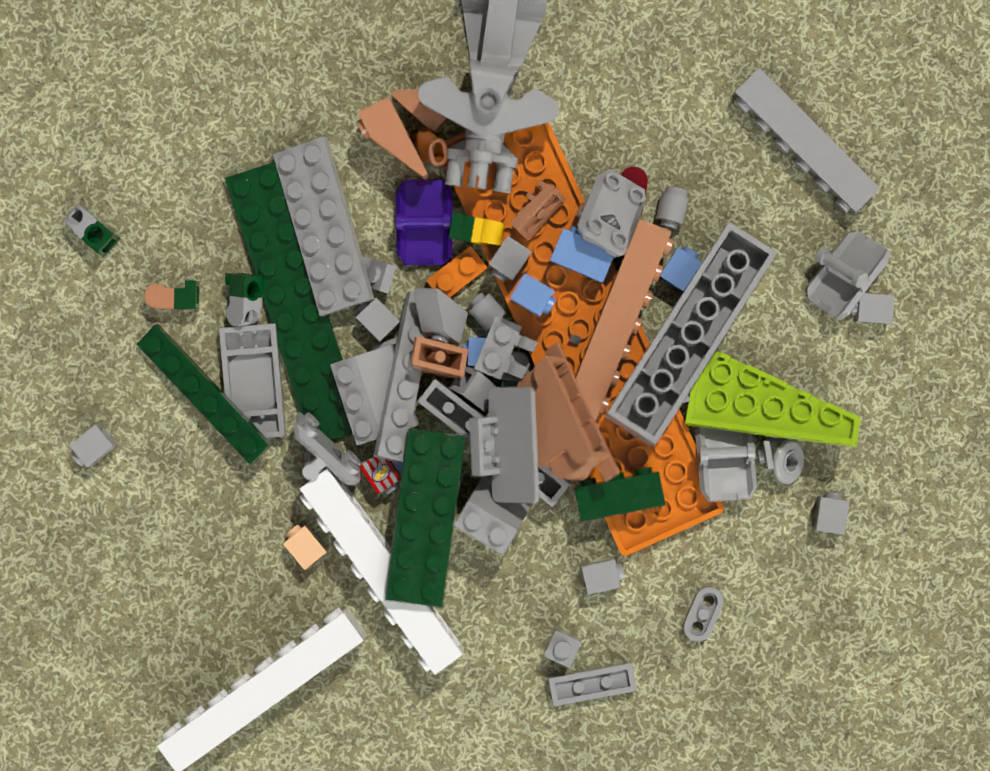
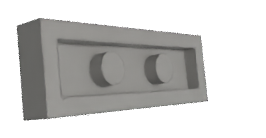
[548,662,637,706]

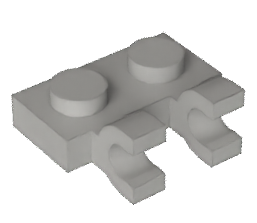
[474,316,538,380]

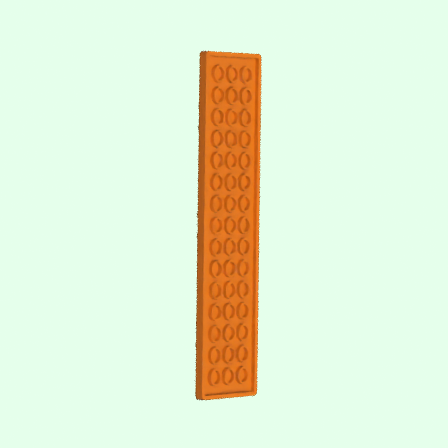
[444,123,724,556]

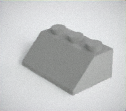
[330,344,419,445]

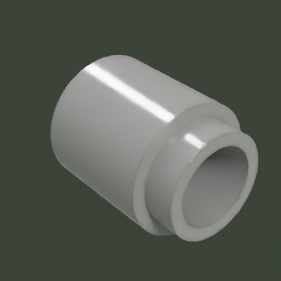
[656,186,689,230]
[468,292,509,332]

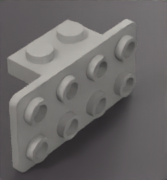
[470,387,539,503]

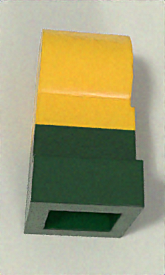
[449,212,505,246]

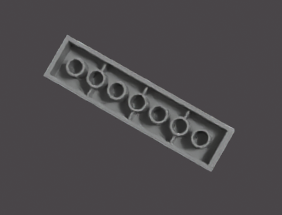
[604,222,777,447]

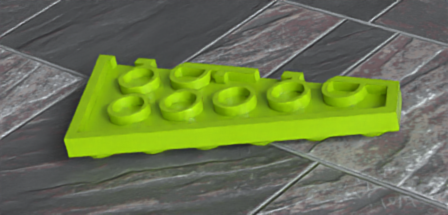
[685,350,861,448]

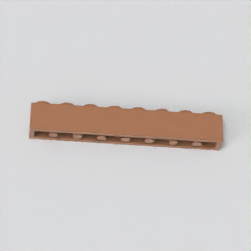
[575,219,674,428]

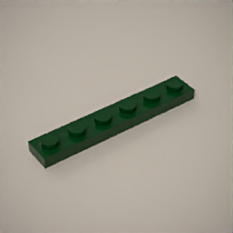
[136,324,273,465]

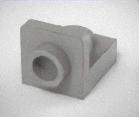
[362,256,396,293]

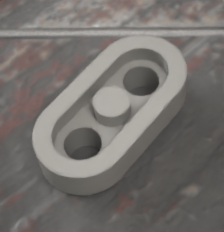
[683,586,723,642]

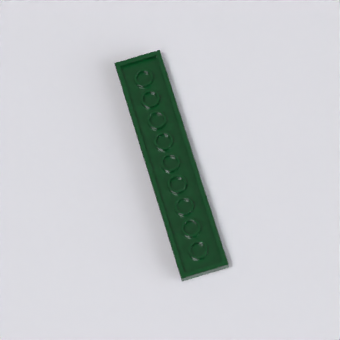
[225,162,353,440]

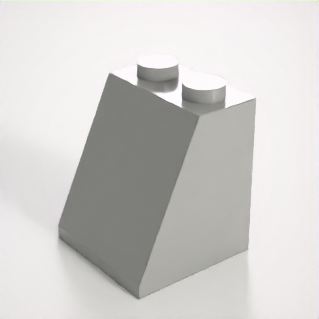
[454,475,532,555]

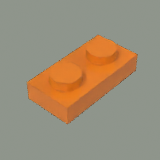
[426,246,488,298]

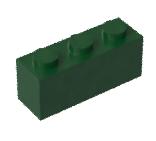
[574,467,666,522]

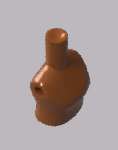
[409,128,448,166]

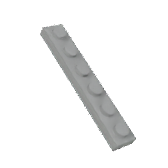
[374,291,429,463]

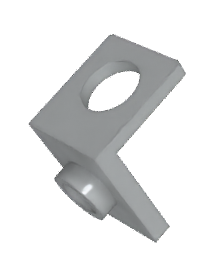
[757,437,794,469]

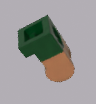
[144,280,199,310]

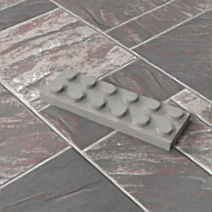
[273,136,374,316]

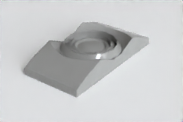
[219,323,286,438]

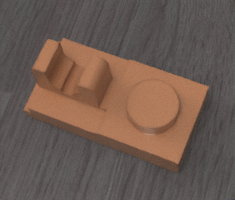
[510,180,566,241]

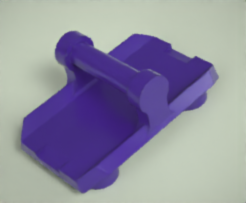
[396,180,453,265]

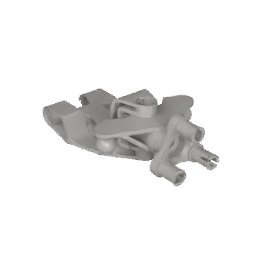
[418,0,559,193]

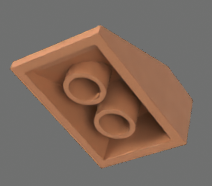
[356,97,429,180]

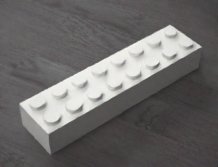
[300,469,464,675]
[157,607,367,771]

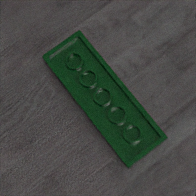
[385,428,466,608]

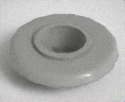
[773,440,804,484]

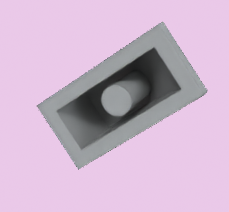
[414,289,468,344]

